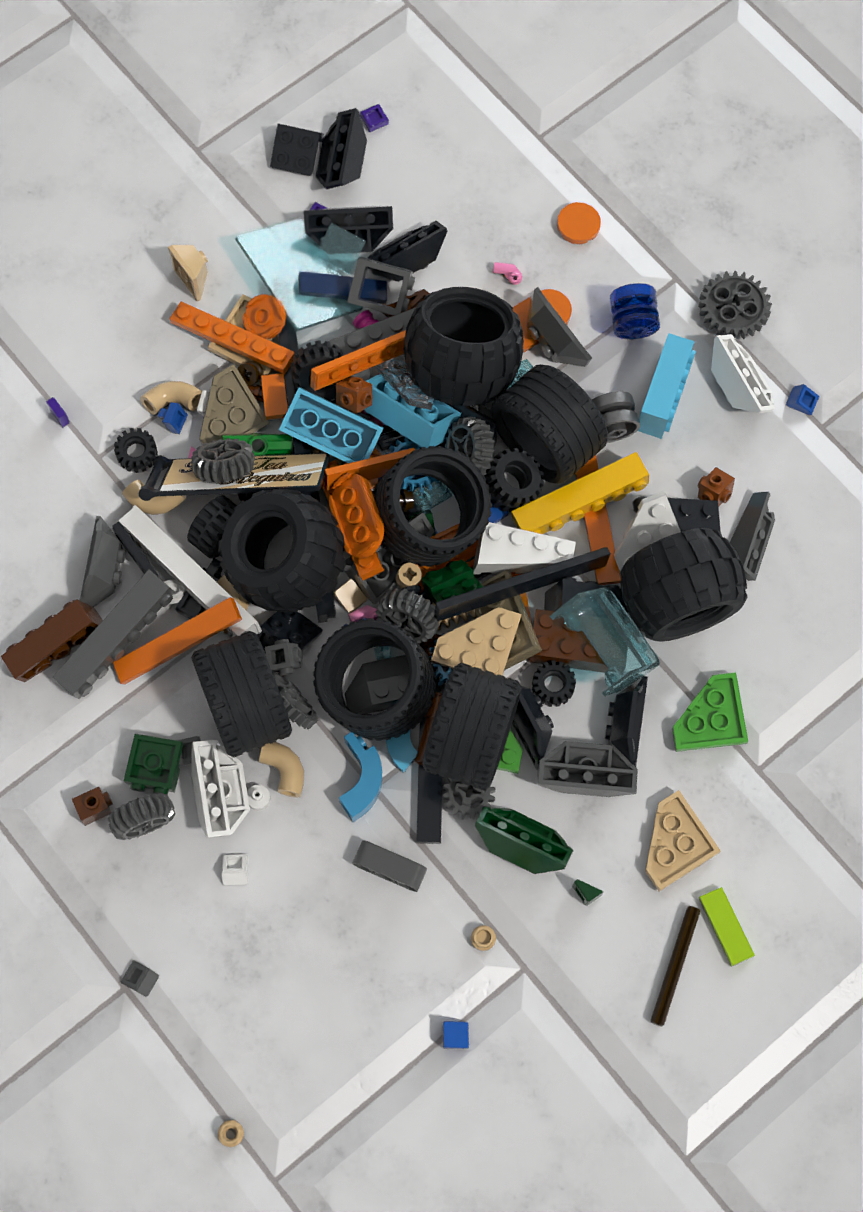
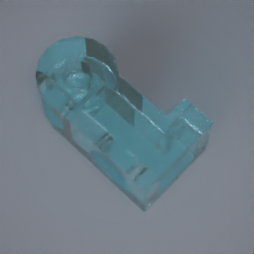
[413,480,454,511]

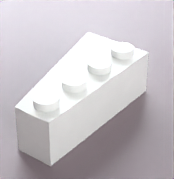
[473,522,576,574]

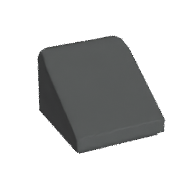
[120,960,159,997]

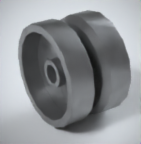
[592,391,640,443]

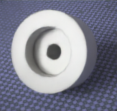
[165,580,184,604]
[247,785,271,811]

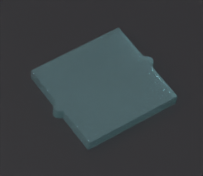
[315,223,366,274]

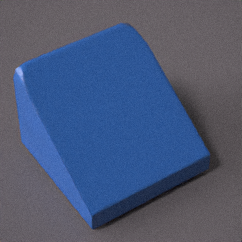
[786,384,819,415]
[443,1021,469,1049]

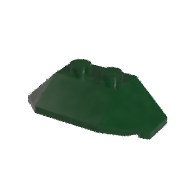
[475,807,574,874]

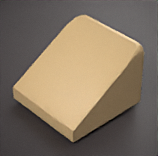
[334,579,367,613]

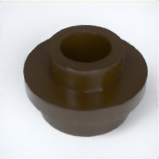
[400,489,414,512]

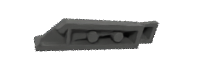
[730,491,775,581]

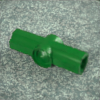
[222,433,293,456]

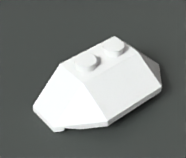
[711,334,775,413]
[191,739,250,838]

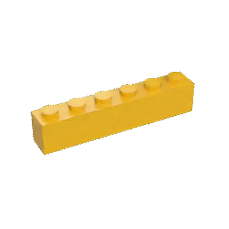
[511,452,649,534]

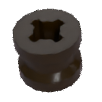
[237,361,264,386]

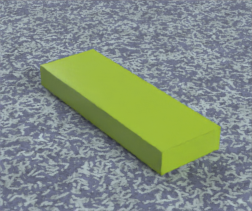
[699,887,755,967]

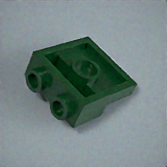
[421,559,485,605]
[124,734,183,794]

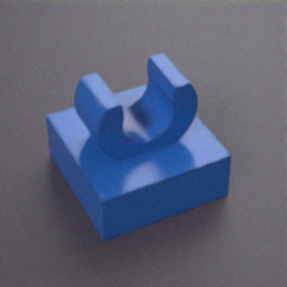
[157,402,188,434]

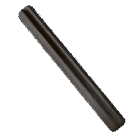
[651,906,700,1027]

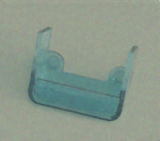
[550,587,660,696]

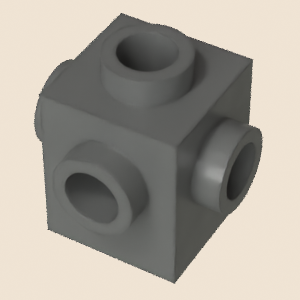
[265,639,302,675]

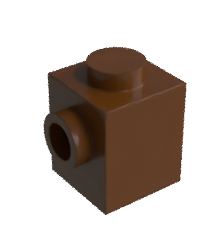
[72,787,113,826]

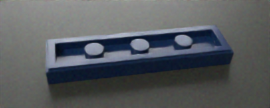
[298,271,387,304]

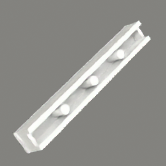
[118,505,262,637]

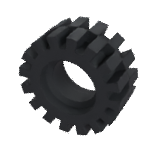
[114,428,158,473]
[532,660,576,707]

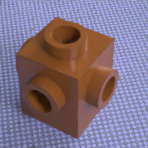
[336,376,373,413]
[697,467,735,507]

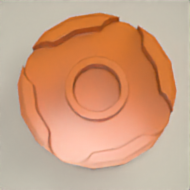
[557,202,601,244]
[243,294,286,340]

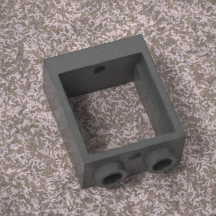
[347,257,415,315]

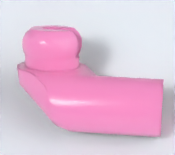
[493,262,522,285]
[348,605,378,622]

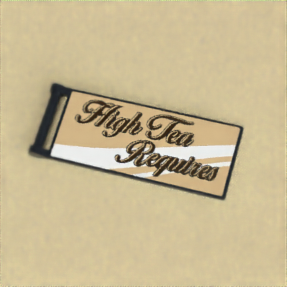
[139,453,330,501]

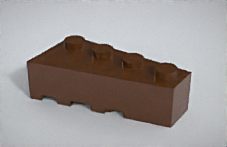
[1,599,103,682]

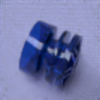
[610,283,660,339]

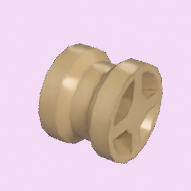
[396,563,422,588]

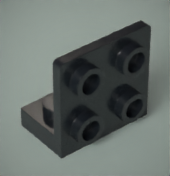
[270,123,324,176]
[257,612,323,654]

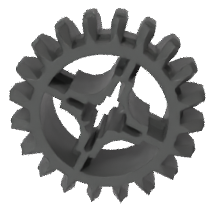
[444,417,496,475]
[191,438,255,484]
[376,588,440,644]
[108,793,176,840]

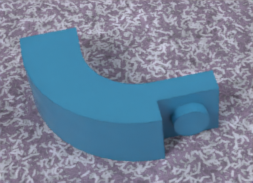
[339,732,382,822]

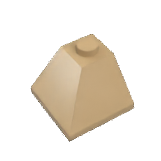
[168,245,208,302]

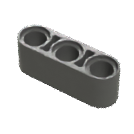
[352,840,427,892]

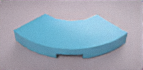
[386,729,417,773]

